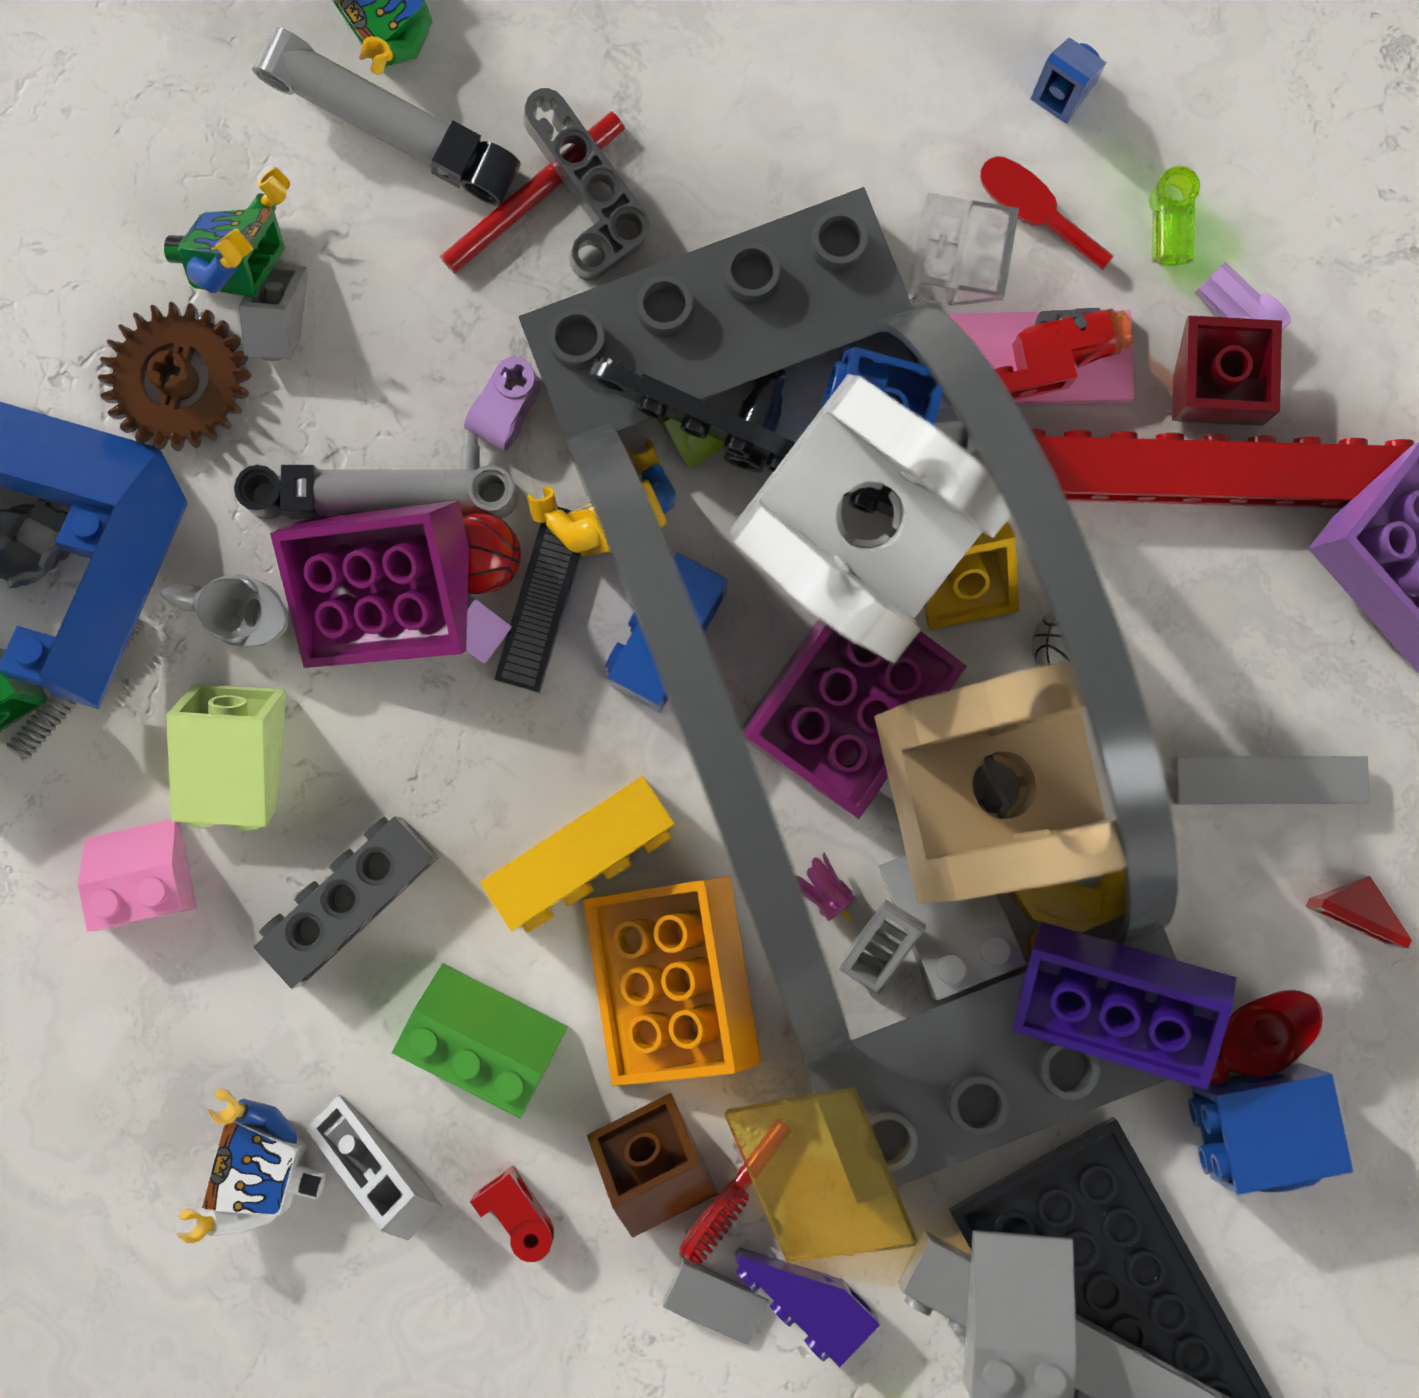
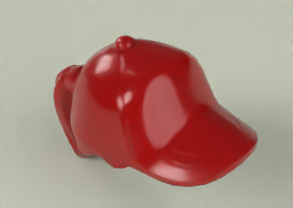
[1209,990,1323,1085]

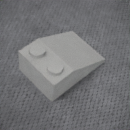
[878,855,1026,1000]
[963,1231,1076,1398]

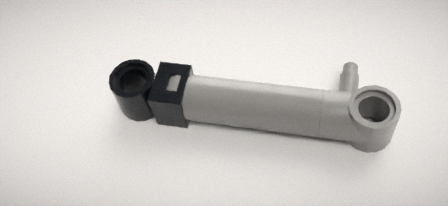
[252,27,521,206]
[234,432,519,519]

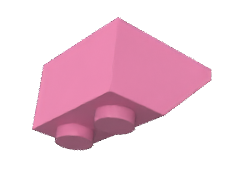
[78,819,197,932]

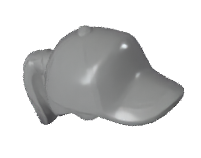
[160,575,289,647]

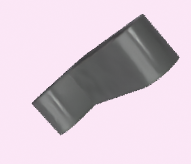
[524,88,650,280]

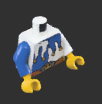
[177,1089,326,1244]

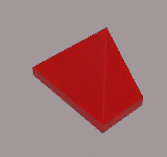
[1305,876,1412,949]

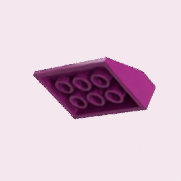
[270,500,469,668]
[741,618,967,819]

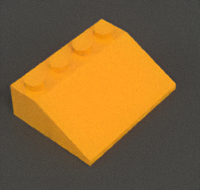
[583,875,761,1086]

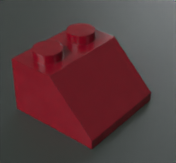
[1172,315,1282,426]

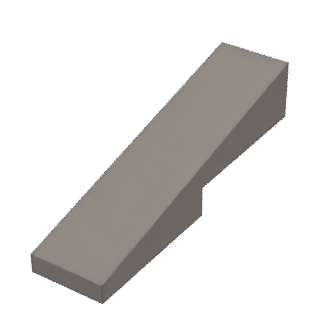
[1175,756,1370,805]

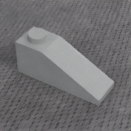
[305,1095,442,1241]

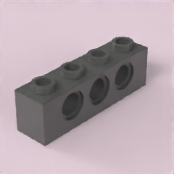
[253,816,439,989]

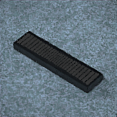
[494,507,581,693]

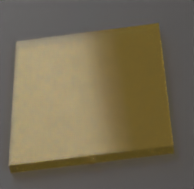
[724,1087,918,1263]

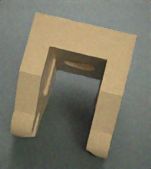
[874,661,1128,904]

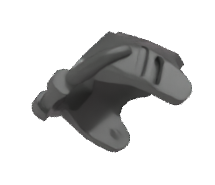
[0,498,71,588]

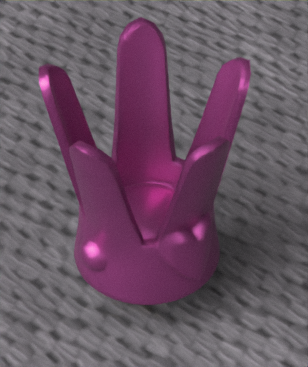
[796,852,855,921]

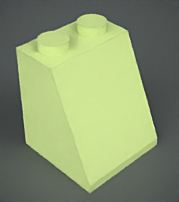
[166,684,286,831]

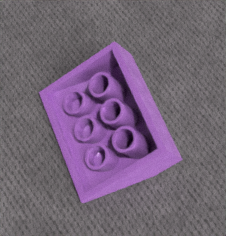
[1308,443,1419,673]

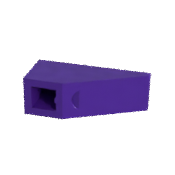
[735,1247,880,1367]

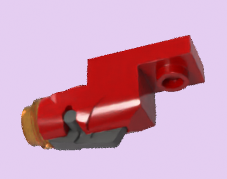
[994,308,1132,400]

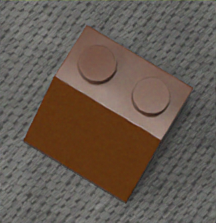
[587,1093,718,1238]

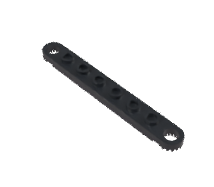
[588,357,894,518]

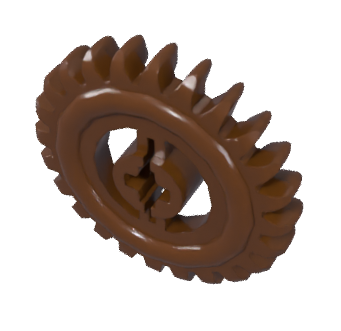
[98,301,251,452]

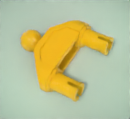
[1010,868,1126,958]

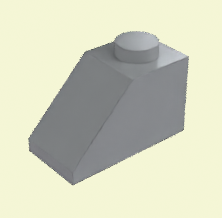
[239,264,307,361]

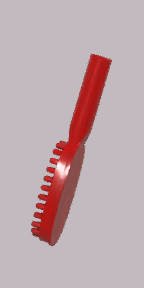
[980,156,1114,270]
[679,1117,793,1265]

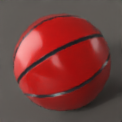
[463,513,521,594]

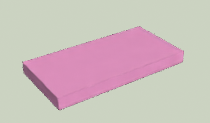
[948,310,1135,407]

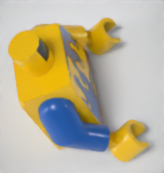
[527,439,677,557]

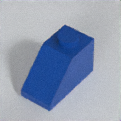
[1030,37,1107,124]

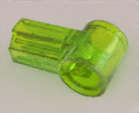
[1149,166,1200,266]

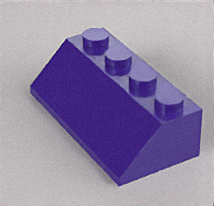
[1012,922,1237,1090]

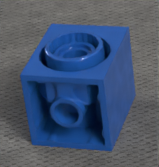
[821,347,943,427]
[1188,1063,1353,1195]

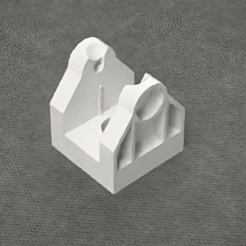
[730,374,1010,663]

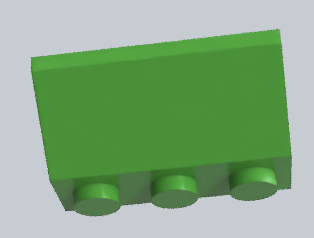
[392,963,568,1118]

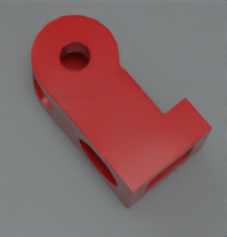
[470,1166,554,1262]

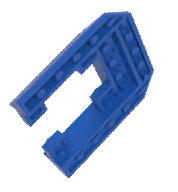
[0,402,188,709]

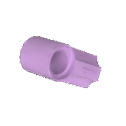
[1195,262,1291,331]

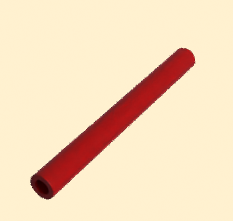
[440,111,625,274]

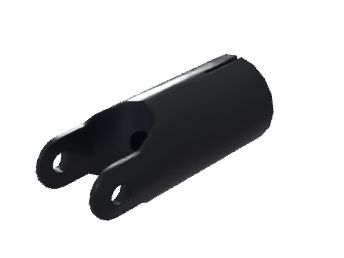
[724,369,786,472]

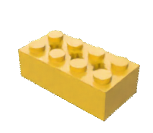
[479,775,676,933]

